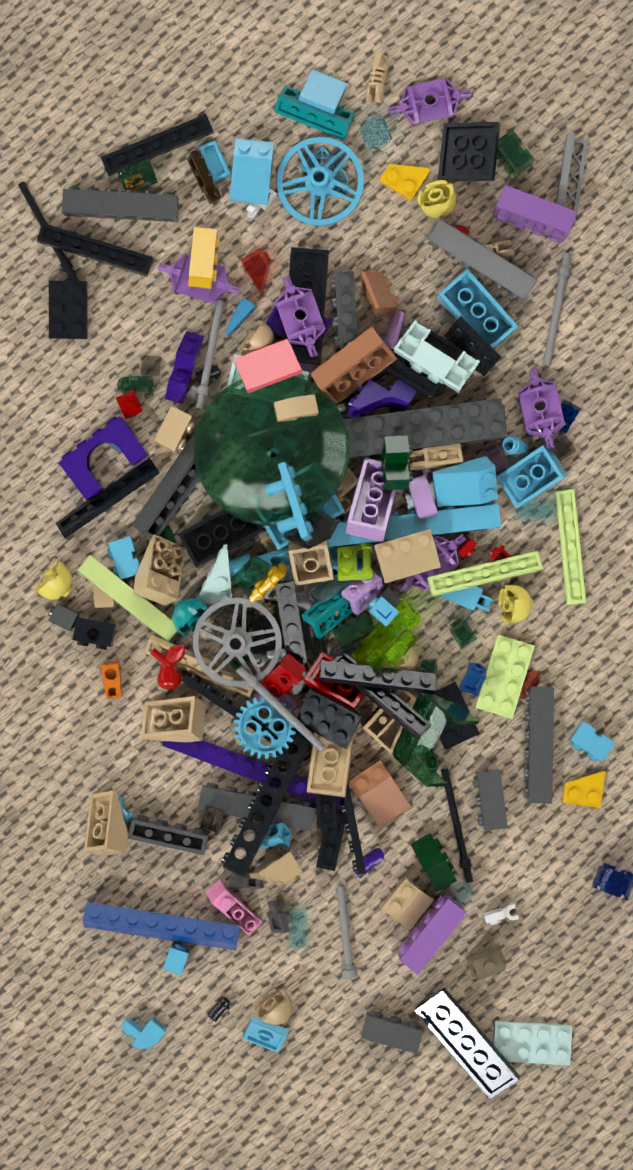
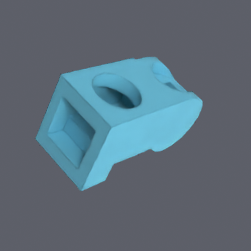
[254,823,292,848]

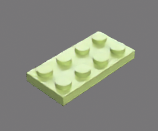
[475,635,535,719]

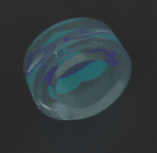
[453,882,473,902]

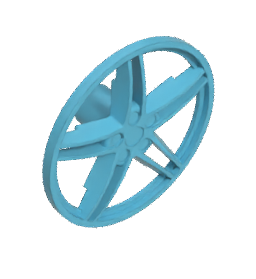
[277,137,364,226]

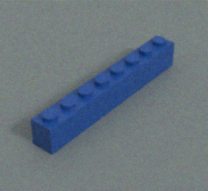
[83,902,240,951]

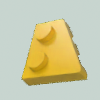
[379,164,431,201]
[562,771,606,808]

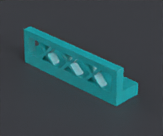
[274,85,355,140]
[302,580,354,639]

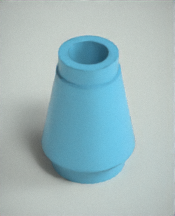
[502,436,529,455]

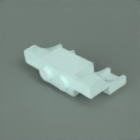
[394,320,480,393]

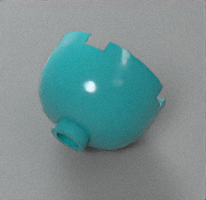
[172,598,209,636]

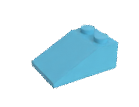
[230,138,274,205]
[496,445,569,509]
[432,456,498,507]

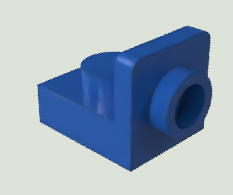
[459,662,487,696]

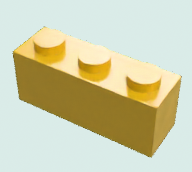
[188,227,220,289]

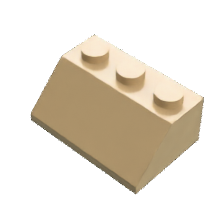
[374,529,441,583]

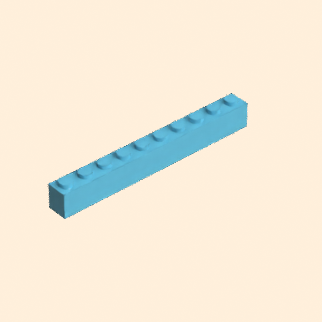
[311,501,501,548]

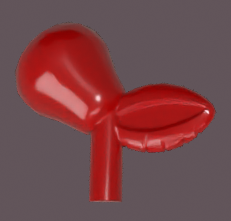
[150,644,185,690]

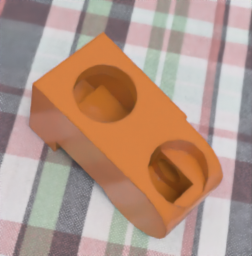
[101,661,123,699]

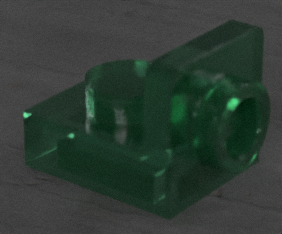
[449,618,477,649]

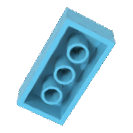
[437,269,518,349]

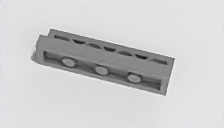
[555,133,588,216]

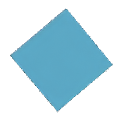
[299,69,348,114]
[243,1015,289,1052]

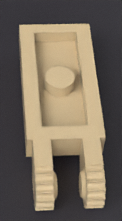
[409,443,464,470]

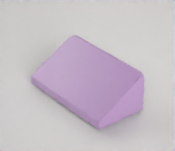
[384,311,405,352]

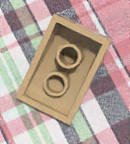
[140,696,206,742]
[84,790,128,856]

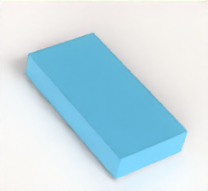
[198,140,231,183]

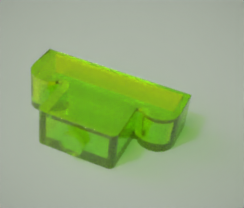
[351,599,421,667]

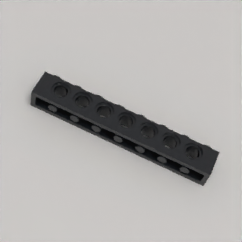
[221,728,311,879]

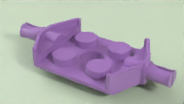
[388,78,471,126]
[158,253,241,304]
[275,276,325,358]
[518,368,566,449]
[396,533,466,592]

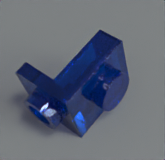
[559,399,581,433]

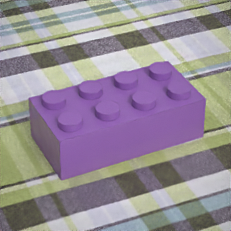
[493,185,577,243]
[398,893,467,975]

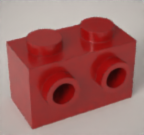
[261,653,306,698]

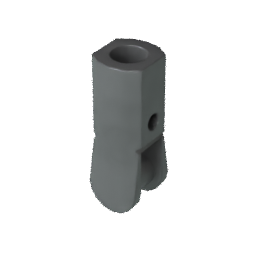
[229,875,264,889]

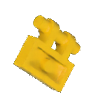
[249,563,287,603]

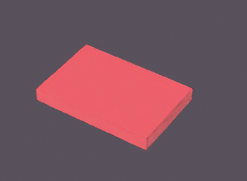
[234,339,302,393]

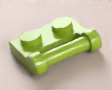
[337,542,373,581]

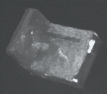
[274,843,304,866]

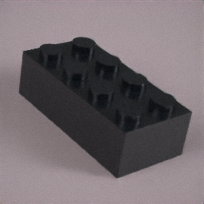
[178,497,264,569]

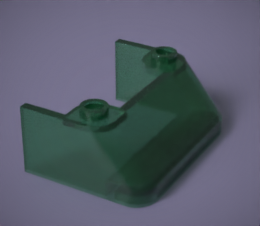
[393,693,479,787]

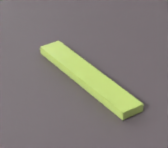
[555,489,586,605]
[427,551,543,597]
[77,555,177,642]

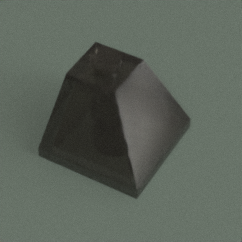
[283,505,339,549]

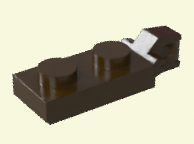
[187,150,221,204]

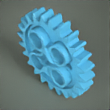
[233,696,296,760]

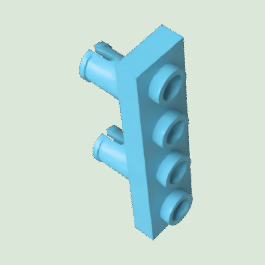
[265,462,314,541]

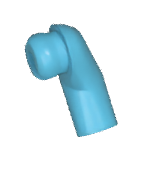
[118,797,134,823]

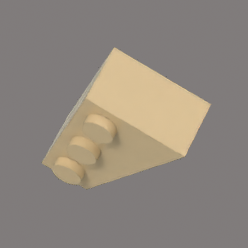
[362,690,416,754]

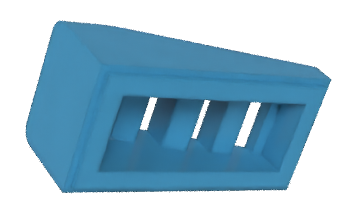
[225,298,256,337]

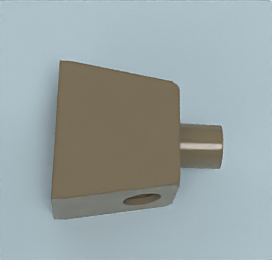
[466,945,506,980]

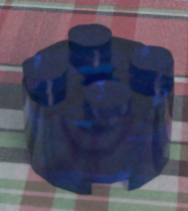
[592,863,633,901]

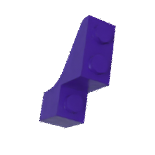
[165,331,204,404]
[347,379,417,418]

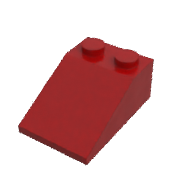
[303,652,365,710]

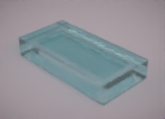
[516,501,556,522]
[311,573,353,603]
[288,908,309,948]

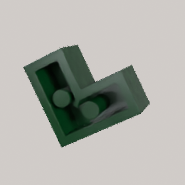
[381,435,413,490]
[410,833,457,892]

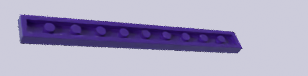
[162,740,344,813]

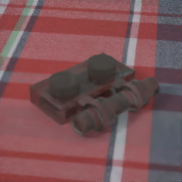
[212,597,259,637]

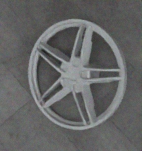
[193,598,282,687]

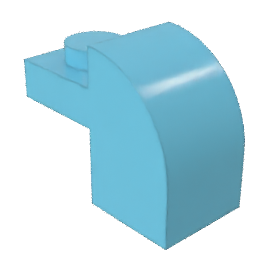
[121,1016,167,1049]

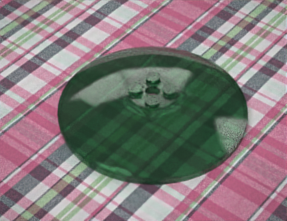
[194,376,350,526]

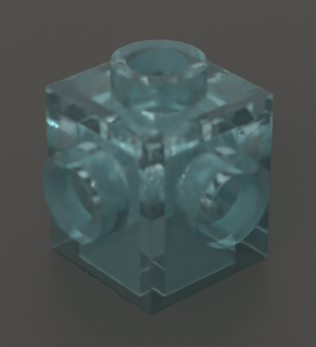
[359,117,392,150]

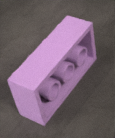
[345,458,397,543]

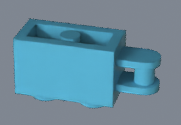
[438,585,494,612]

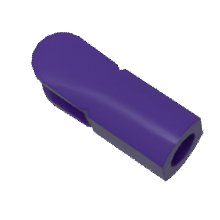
[352,848,384,878]

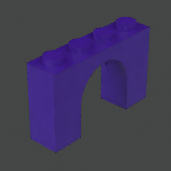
[59,416,150,500]

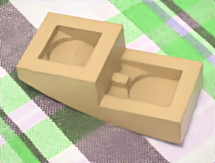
[274,394,319,422]

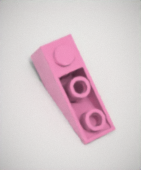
[206,879,262,935]

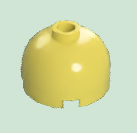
[417,180,457,219]
[35,562,72,600]
[498,585,533,624]

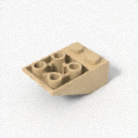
[133,534,185,605]

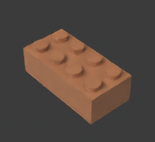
[310,327,397,405]

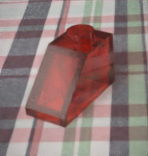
[240,248,271,295]

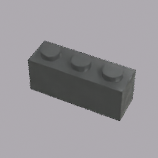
[473,769,508,831]
[361,1010,424,1054]

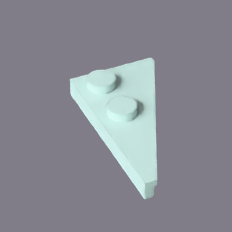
[196,545,233,605]

